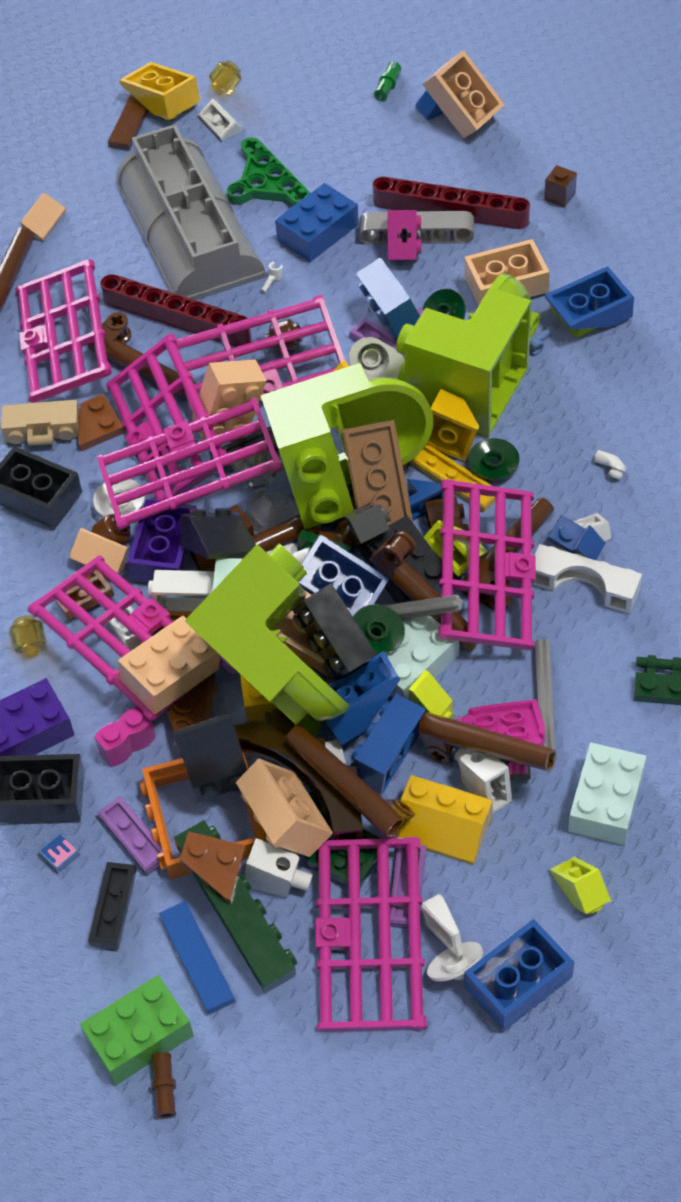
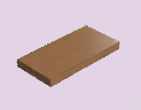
[341,420,413,525]

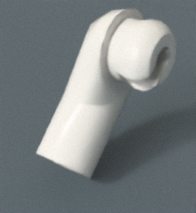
[594,450,626,480]

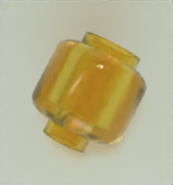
[209,60,242,95]
[9,615,47,657]

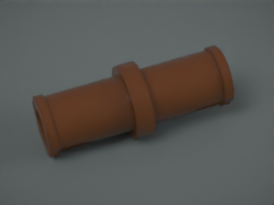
[151,1052,176,1119]

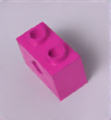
[387,210,422,260]

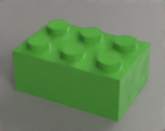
[80,975,194,1086]

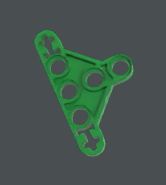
[227,137,310,207]

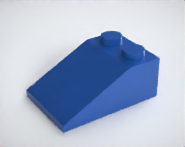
[545,266,634,330]
[325,651,400,745]

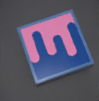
[38,832,80,873]

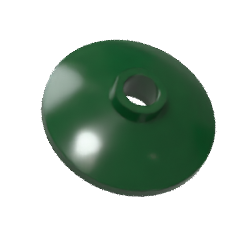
[422,289,466,320]
[468,438,520,480]
[353,604,405,655]

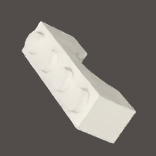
[532,544,642,614]

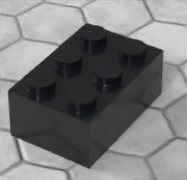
[0,446,83,528]
[361,515,442,604]
[292,583,377,680]
[0,754,85,823]

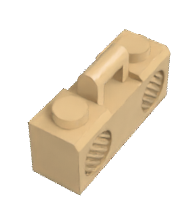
[1,400,80,446]

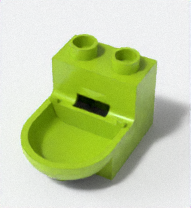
[396,273,540,438]
[261,363,433,530]
[185,544,351,725]

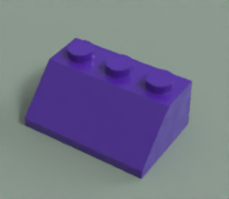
[127,499,197,583]

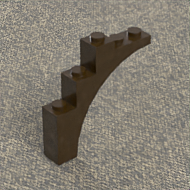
[234,709,363,840]

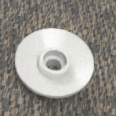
[93,479,145,517]
[427,942,483,981]

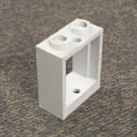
[148,570,214,611]

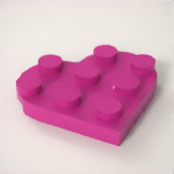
[457,699,546,745]

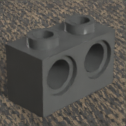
[343,501,391,543]

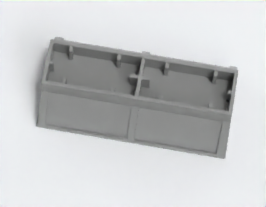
[116,125,266,300]

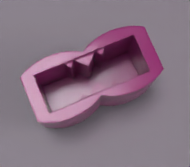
[95,707,156,767]

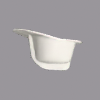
[349,337,404,380]

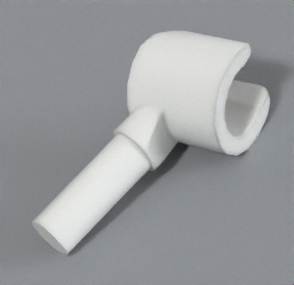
[260,262,283,293]

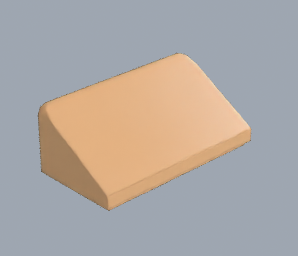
[21,193,66,241]
[70,528,128,574]

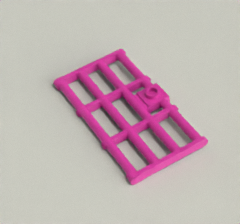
[15,259,112,403]
[175,295,345,415]
[106,334,227,501]
[97,397,283,530]
[438,479,536,650]
[27,555,223,721]
[316,837,427,1032]

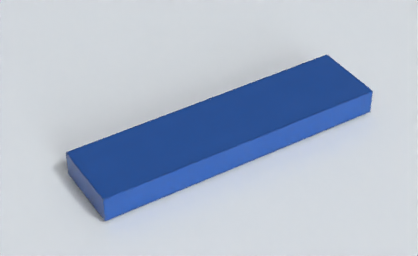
[159,900,235,1015]

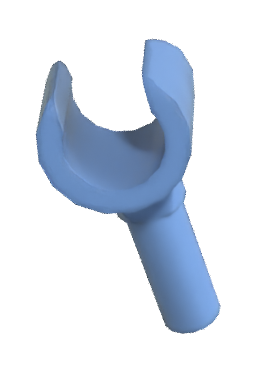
[529,328,552,355]

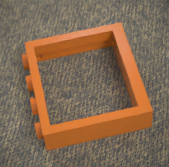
[140,752,269,879]

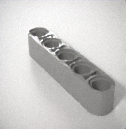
[359,211,474,244]

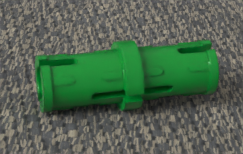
[374,61,402,101]

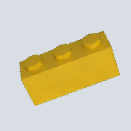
[392,775,493,865]

